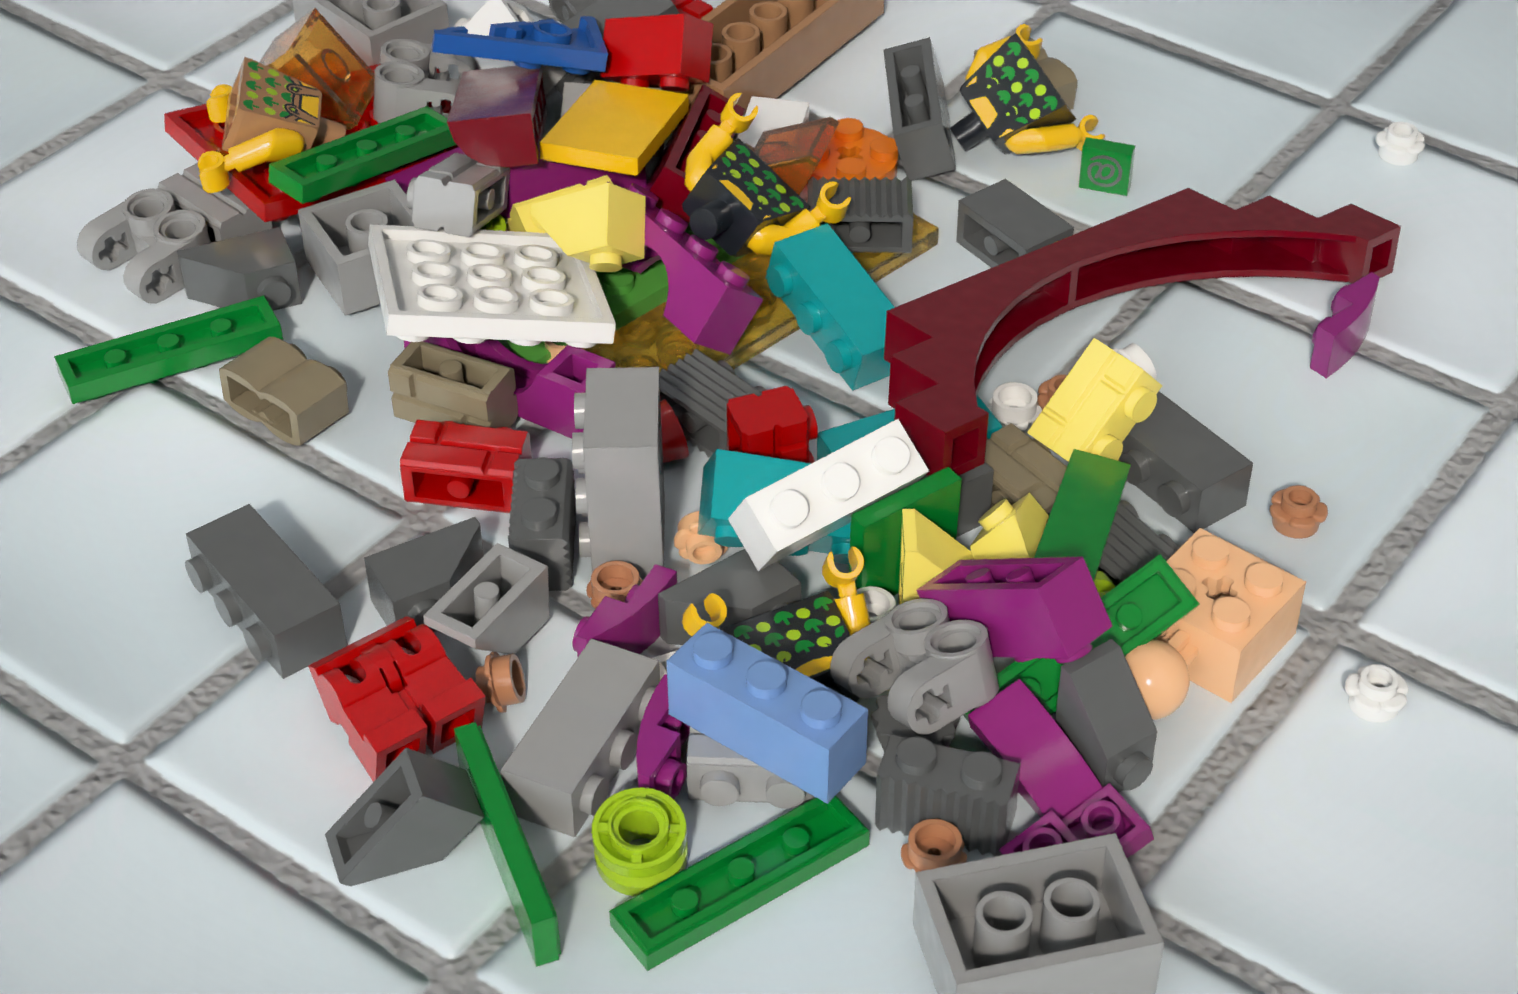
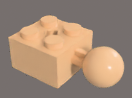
[1125,528,1306,720]

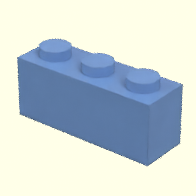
[666,623,868,804]

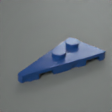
[431,16,608,75]

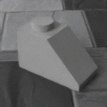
[423,543,549,654]

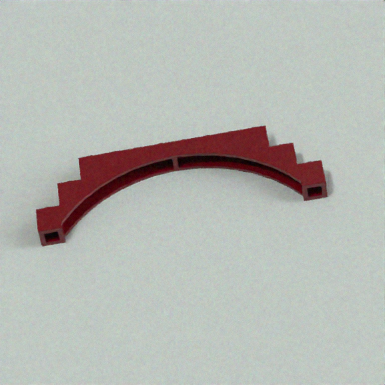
[884,188,1401,476]

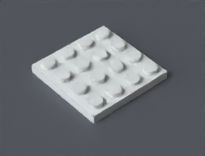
[368,224,616,348]

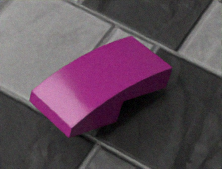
[1310,272,1380,378]
[572,564,677,657]
[636,674,690,799]
[968,679,1103,819]
[999,783,1154,858]

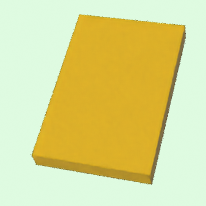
[540,80,689,176]

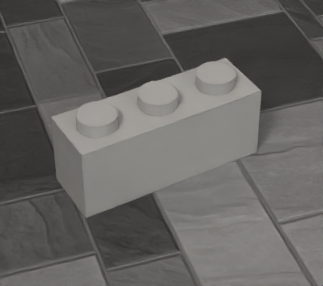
[500,639,660,837]

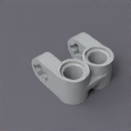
[373,39,477,123]
[77,188,211,303]
[830,598,999,735]

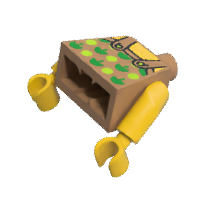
[198,57,346,193]

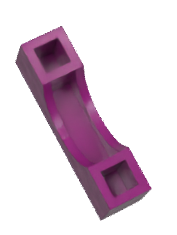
[607,181,764,354]
[403,337,616,439]

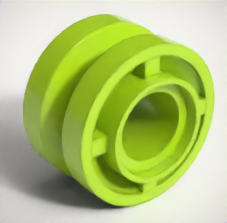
[592,787,688,896]

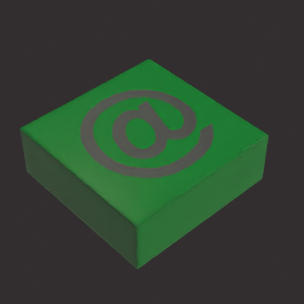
[1078,137,1136,196]

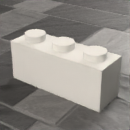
[728,419,929,571]

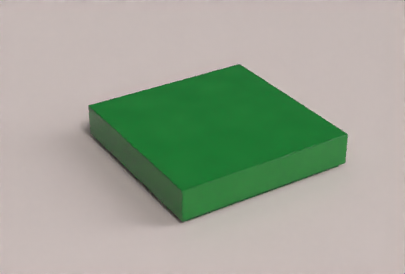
[848,467,962,596]

